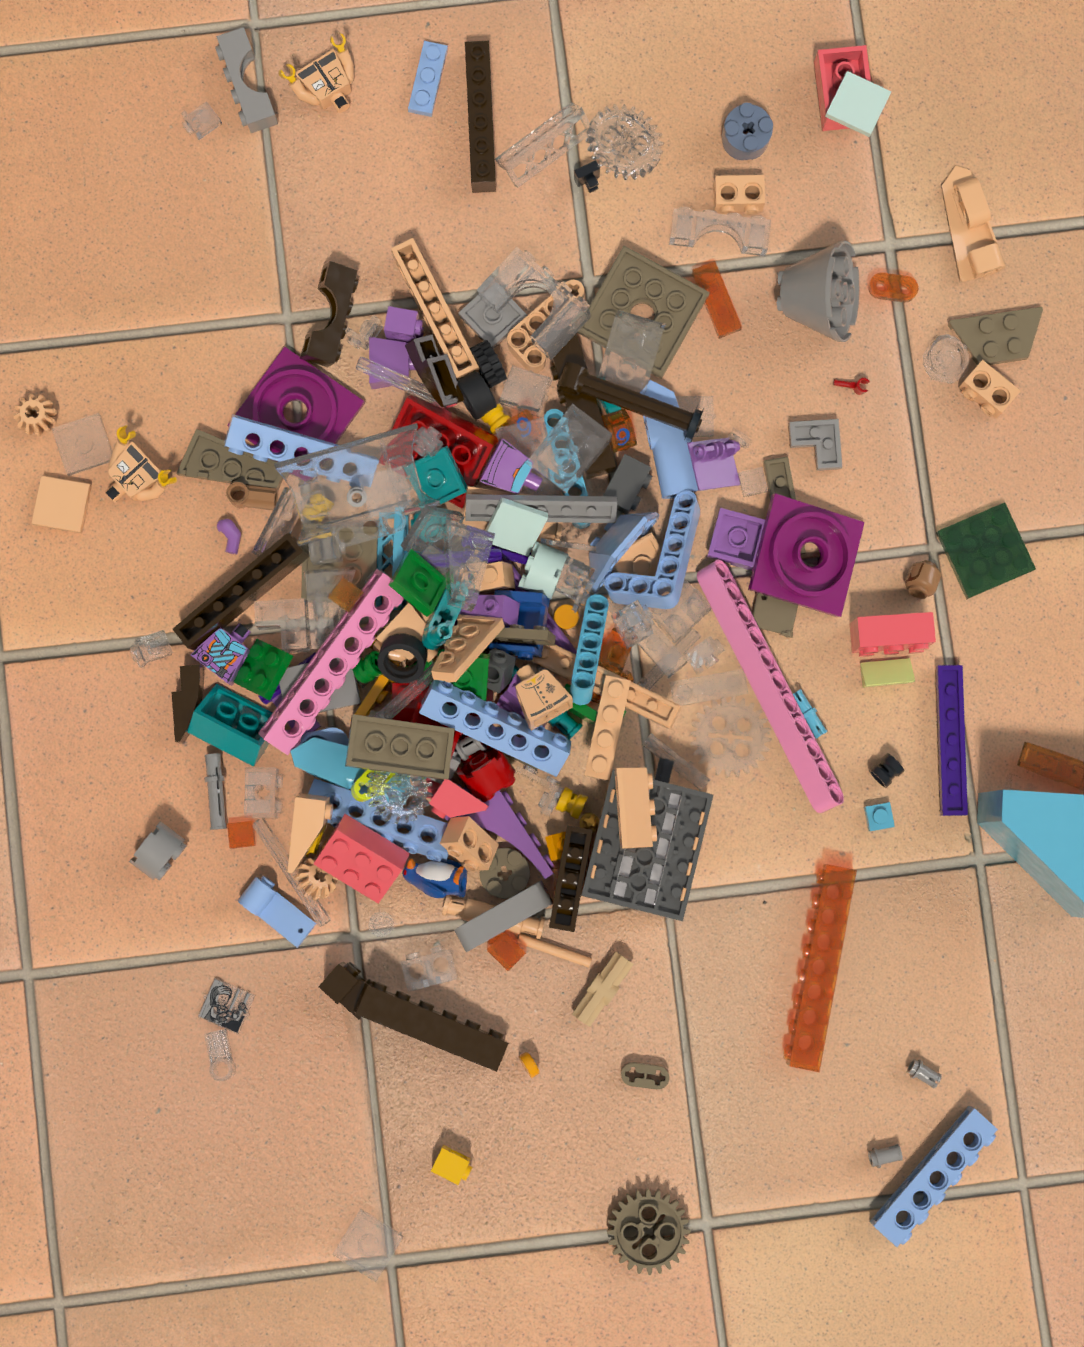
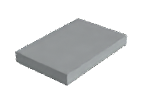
[279,658,361,713]

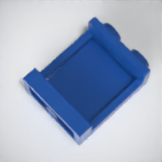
[487,590,550,661]

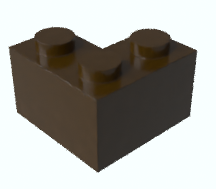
[318,962,373,1020]

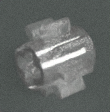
[412,426,443,458]

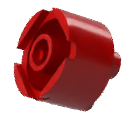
[456,748,516,802]

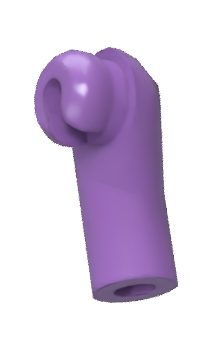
[217,519,241,555]

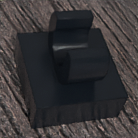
[574,160,600,193]

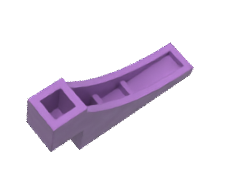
[445,784,555,879]

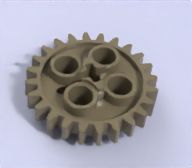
[607,1188,691,1275]

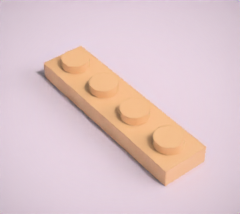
[584,675,631,781]

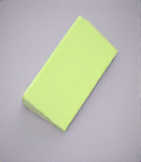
[860,658,915,688]

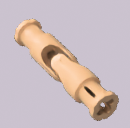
[442,895,545,939]

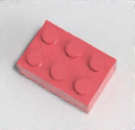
[814,45,871,131]
[849,612,936,657]
[313,814,410,904]

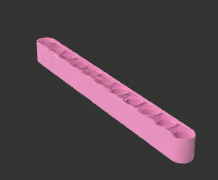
[697,559,844,813]

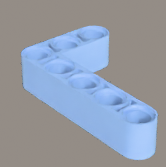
[604,490,700,609]

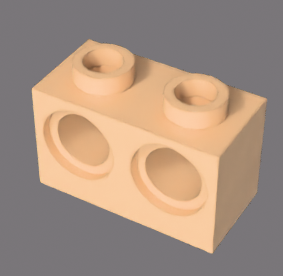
[713,175,765,215]
[959,360,1020,419]
[440,816,499,872]

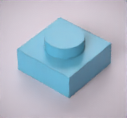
[864,802,895,832]

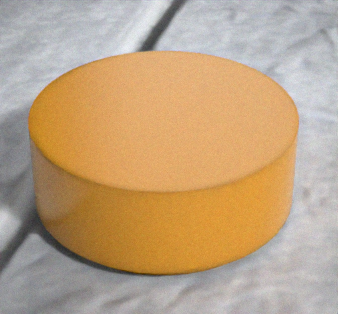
[554,604,579,630]
[518,1052,540,1079]

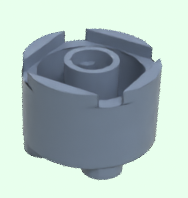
[722,103,773,161]

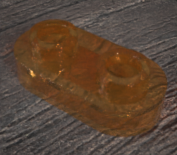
[868,273,919,303]

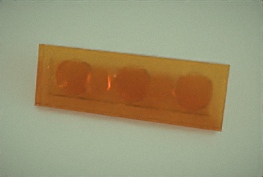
[692,261,742,338]

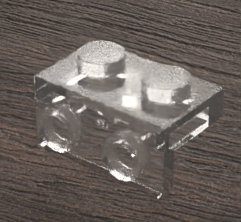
[555,556,596,613]

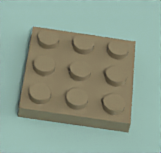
[301,526,378,602]

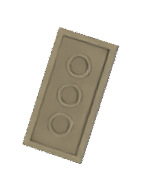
[345,714,455,780]

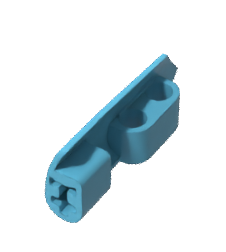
[290,737,411,806]

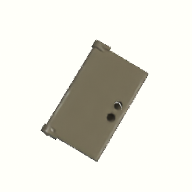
[752,565,808,638]

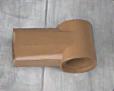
[226,482,278,511]

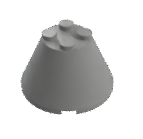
[777,241,860,342]

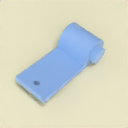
[237,875,317,948]

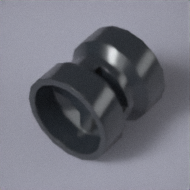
[869,753,905,788]

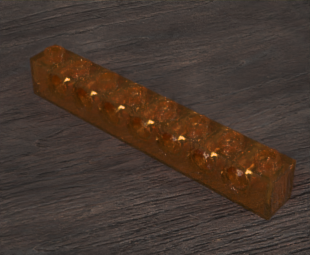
[783,864,857,1073]

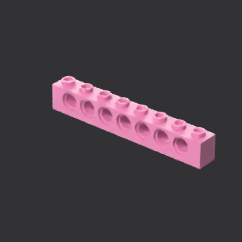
[258,569,404,755]

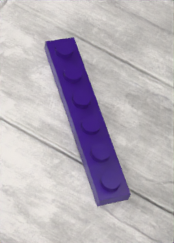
[936,665,968,816]

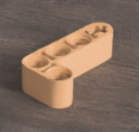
[507,279,584,373]

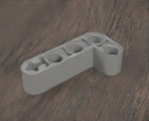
[454,880,553,952]

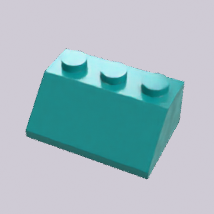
[187,684,273,767]

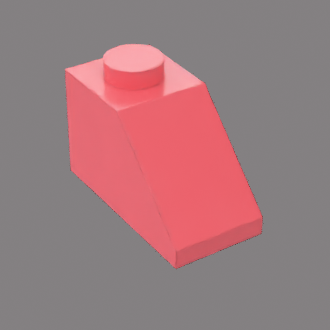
[429,779,489,819]

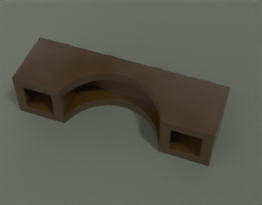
[300,261,358,368]

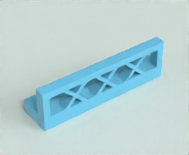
[375,507,409,610]

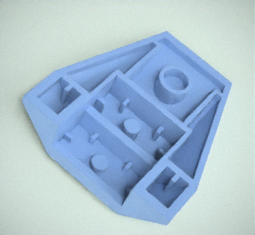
[588,512,660,594]

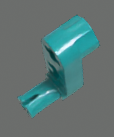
[422,584,466,650]

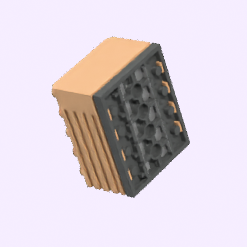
[581,758,713,921]

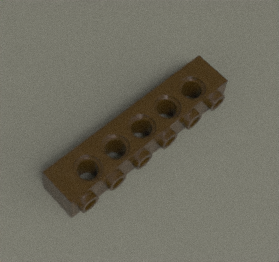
[465,41,496,193]

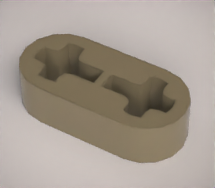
[621,1062,669,1089]

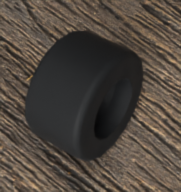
[457,371,497,419]

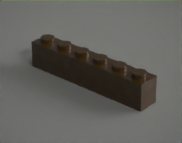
[543,327,616,479]
[172,533,310,651]
[353,981,509,1072]

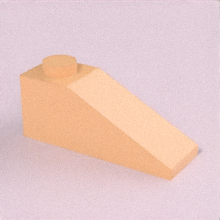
[287,793,333,873]

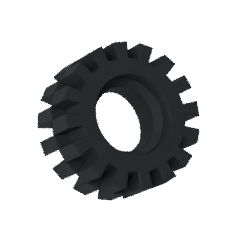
[469,340,507,388]

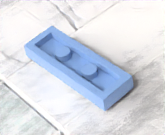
[408,41,448,117]

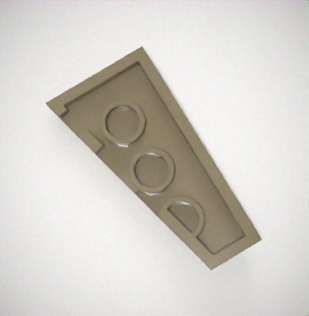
[176,429,288,490]

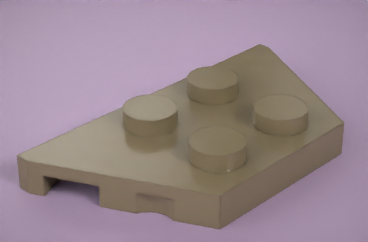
[948,307,1043,365]

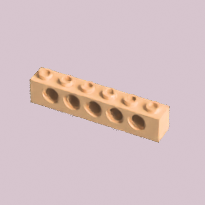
[391,238,480,380]

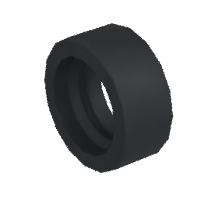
[377,633,428,683]

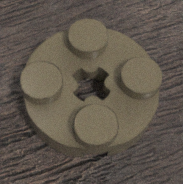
[479,848,530,899]

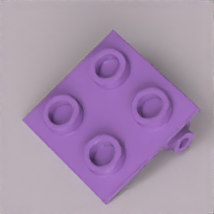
[687,438,740,491]

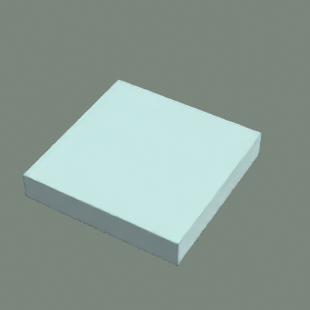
[825,71,892,137]
[482,497,548,556]

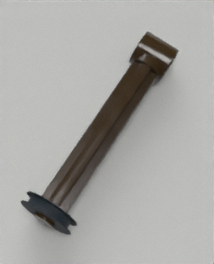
[557,362,704,443]

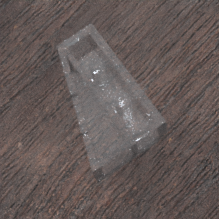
[442,519,495,612]
[303,566,356,649]

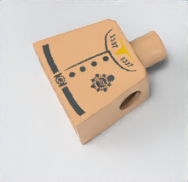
[515,665,573,731]

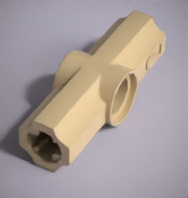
[572,952,634,1027]

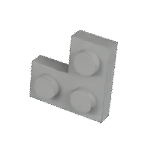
[788,419,842,471]

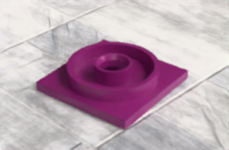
[227,346,365,482]
[748,493,865,617]

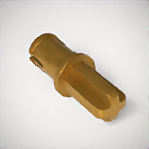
[579,813,599,833]

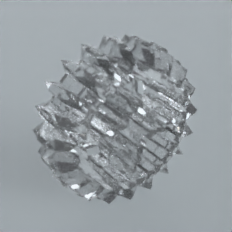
[365,771,433,824]

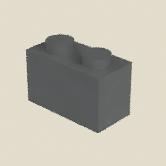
[603,454,653,514]

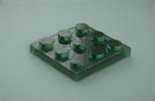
[936,502,1036,600]

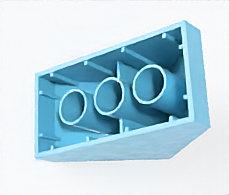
[977,790,1084,918]

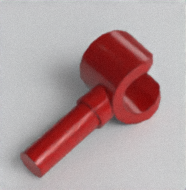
[833,378,870,395]

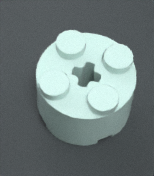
[518,541,569,600]

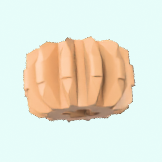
[13,394,57,436]
[294,857,338,901]

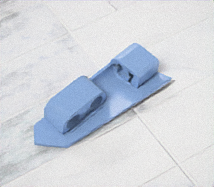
[640,380,704,499]

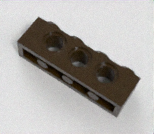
[549,825,593,932]

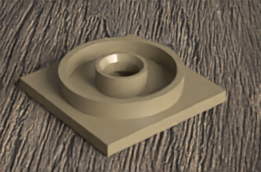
[576,246,710,379]

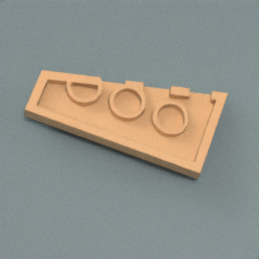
[431,614,505,683]

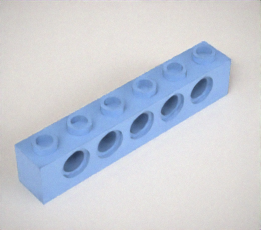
[224,414,379,489]
[419,680,571,777]
[308,778,449,862]
[869,1106,998,1247]

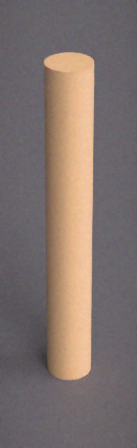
[517,933,592,968]

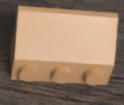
[614,768,657,849]

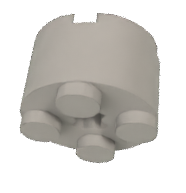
[129,821,187,880]

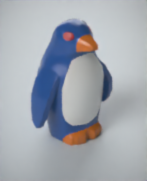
[402,858,467,898]

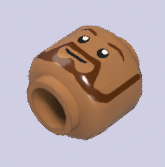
[905,560,941,599]

